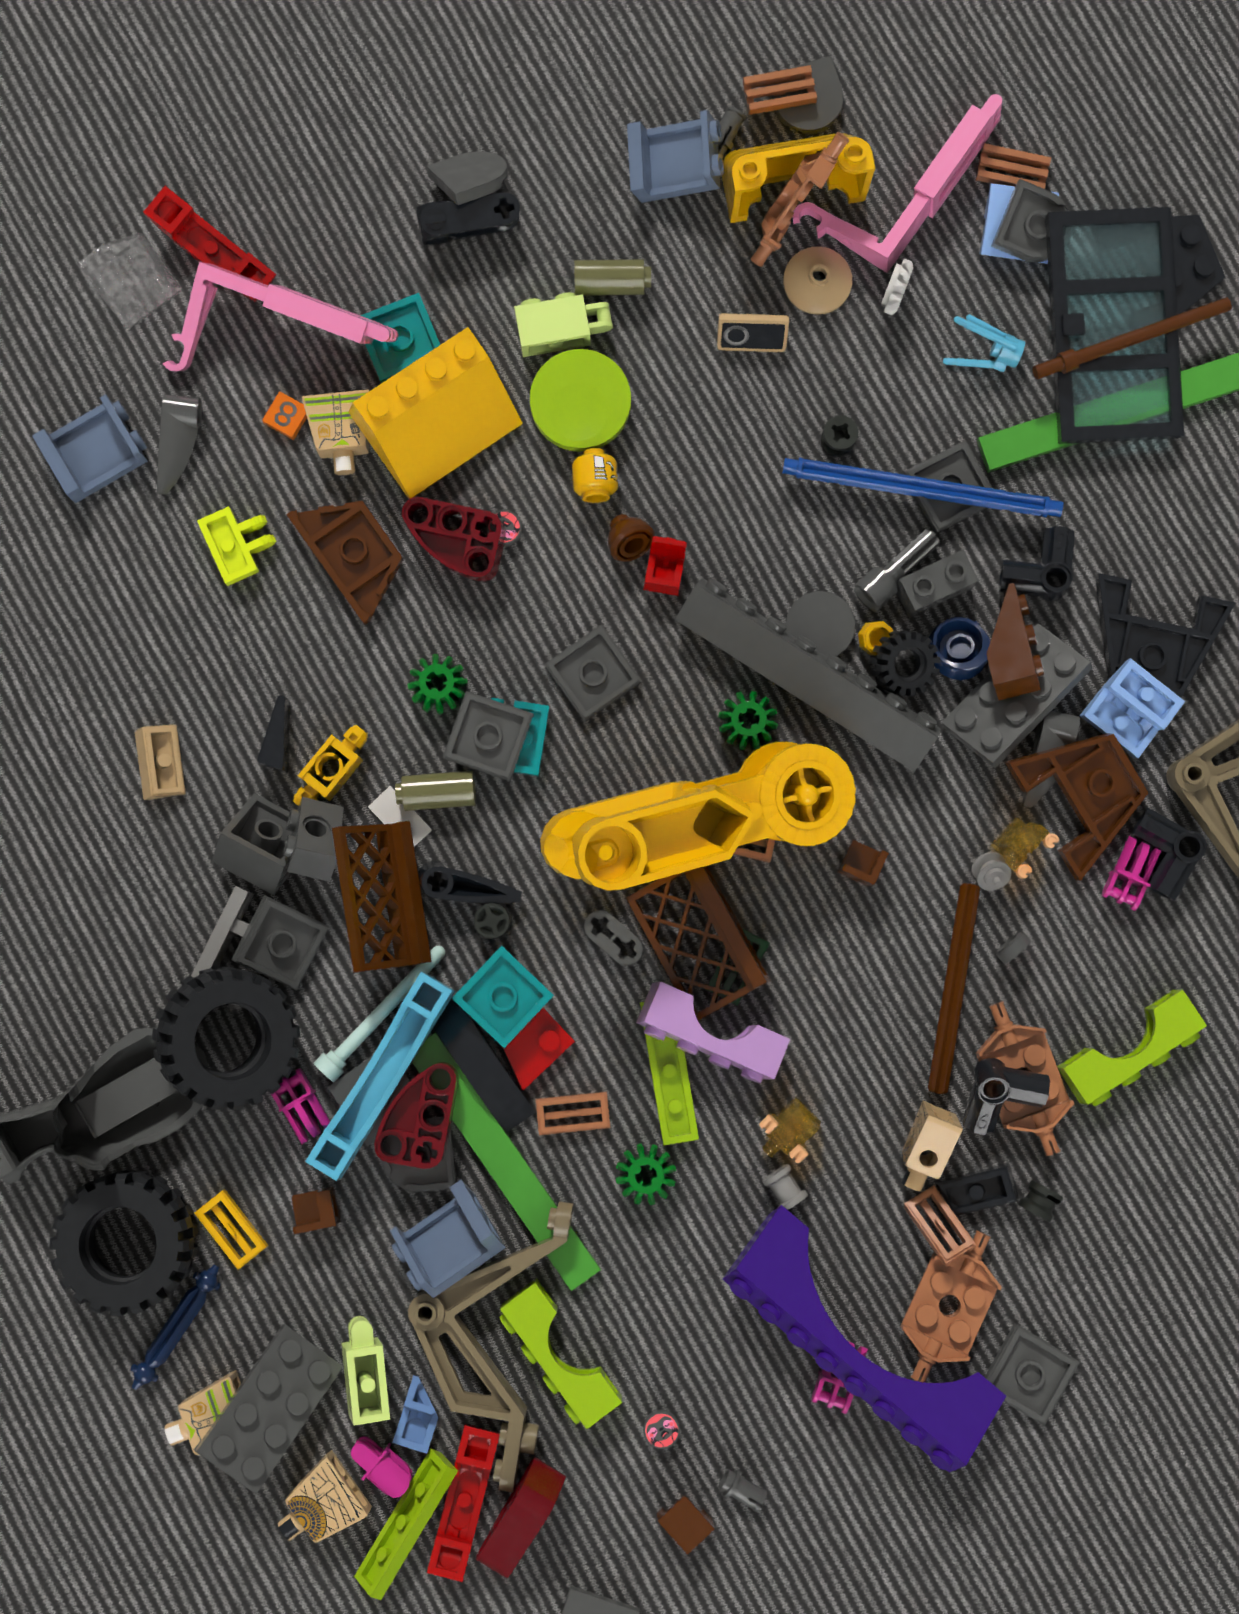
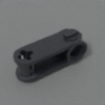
[416,192,520,245]

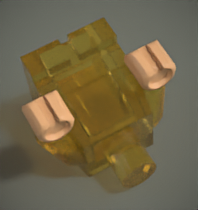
[991,817,1059,879]
[759,1096,821,1164]

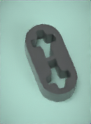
[584,910,643,966]

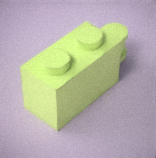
[514,292,613,357]
[341,1316,390,1426]

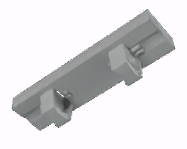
[191,886,254,977]

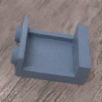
[627,110,724,203]
[32,394,148,503]
[390,1179,506,1298]

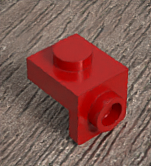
[643,536,687,596]

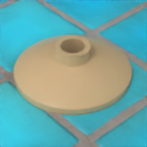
[783,247,852,315]

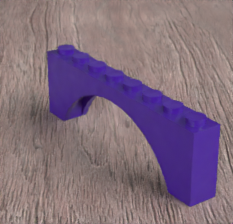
[722,1205,1006,1473]

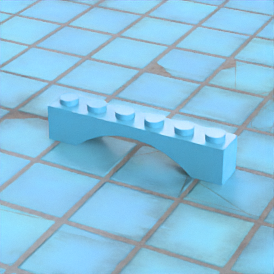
[305,972,455,1181]

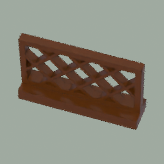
[332,821,432,973]
[626,865,771,1021]

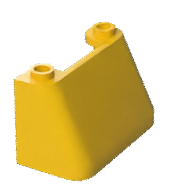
[722,133,875,223]

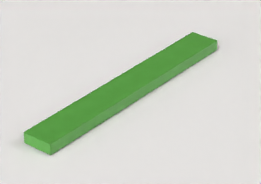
[977,353,1239,473]
[412,1033,601,1291]

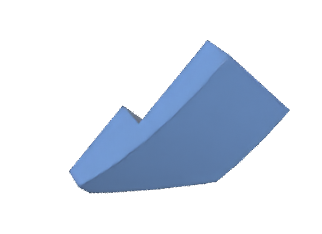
[392,1375,438,1454]

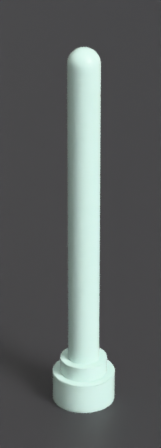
[314,946,445,1082]

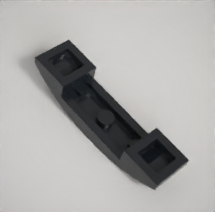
[434,996,536,1133]

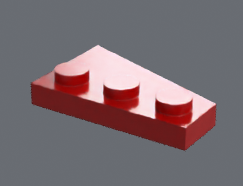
[503,1007,575,1090]

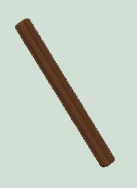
[928,883,980,1094]

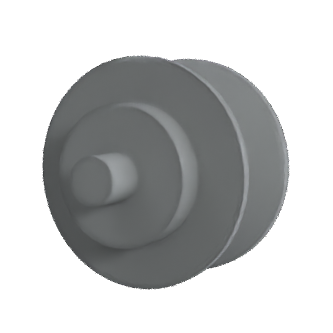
[971,852,1011,891]

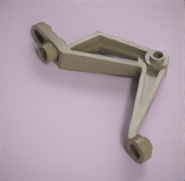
[1166,719,1239,879]
[408,1201,574,1493]

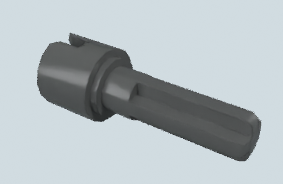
[854,530,940,612]

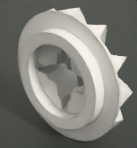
[881,258,913,315]

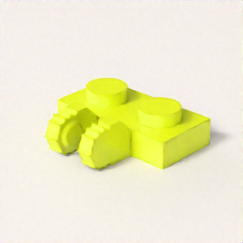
[197,506,276,586]

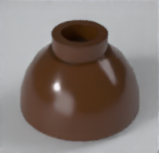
[608,514,655,562]

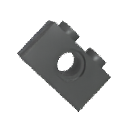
[897,549,979,618]
[283,797,344,881]

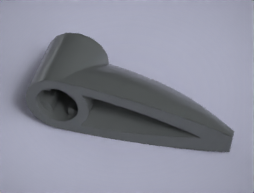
[157,395,202,495]
[1021,710,1080,808]

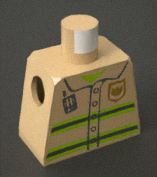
[302,389,370,475]
[165,1370,241,1455]

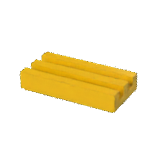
[194,1189,269,1270]

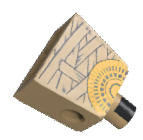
[901,1101,963,1192]
[278,1450,372,1543]

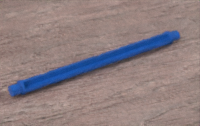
[782,457,1063,518]

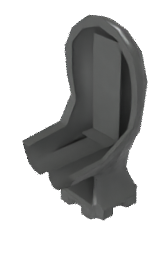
[0,1027,209,1186]

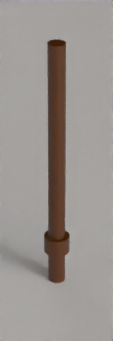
[1032,297,1232,379]

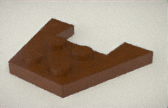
[1005,733,1148,881]

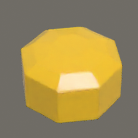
[858,621,893,655]

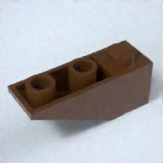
[986,583,1045,701]

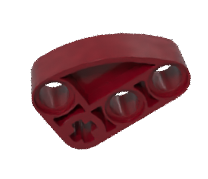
[402,497,506,582]
[374,1062,459,1169]
[475,1457,566,1579]

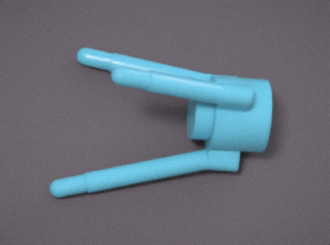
[943,314,1025,372]

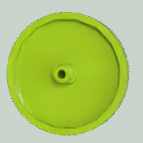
[530,349,631,452]

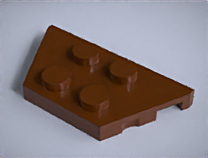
[286,501,404,625]

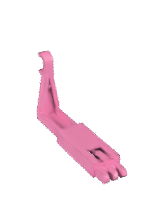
[793,94,1002,273]
[163,262,398,371]

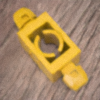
[293,725,368,806]

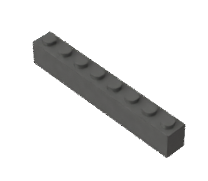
[675,578,941,772]

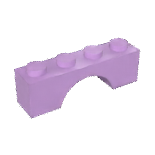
[636,982,790,1083]

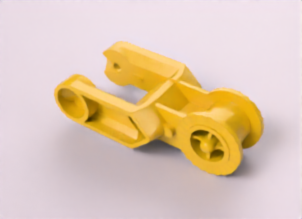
[540,741,856,891]

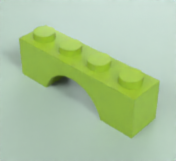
[1057,989,1207,1106]
[499,1278,622,1429]

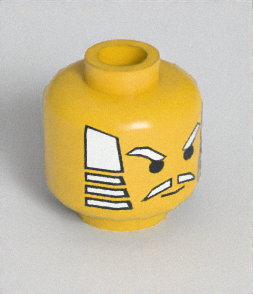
[572,448,618,503]

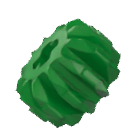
[407,654,468,715]
[718,691,778,751]
[616,1143,676,1205]

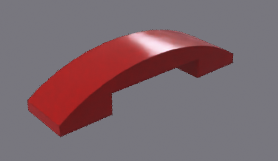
[143,186,277,302]
[427,1424,500,1582]

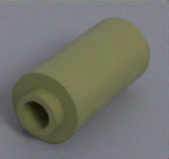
[574,259,651,296]
[395,770,476,811]

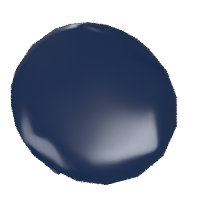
[929,617,991,680]

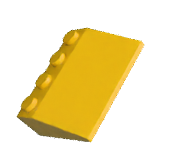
[348,327,523,499]

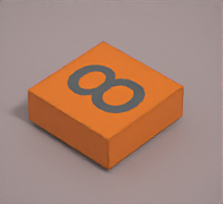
[262,391,307,440]

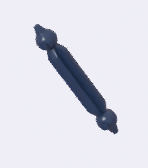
[130,1264,221,1390]

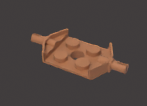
[751,132,849,267]
[975,1001,1074,1156]
[900,1230,1002,1383]

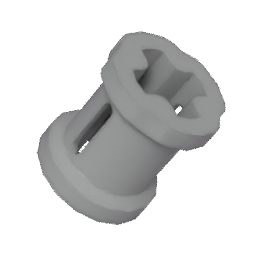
[762,1164,808,1210]

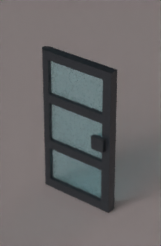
[1045,207,1185,444]

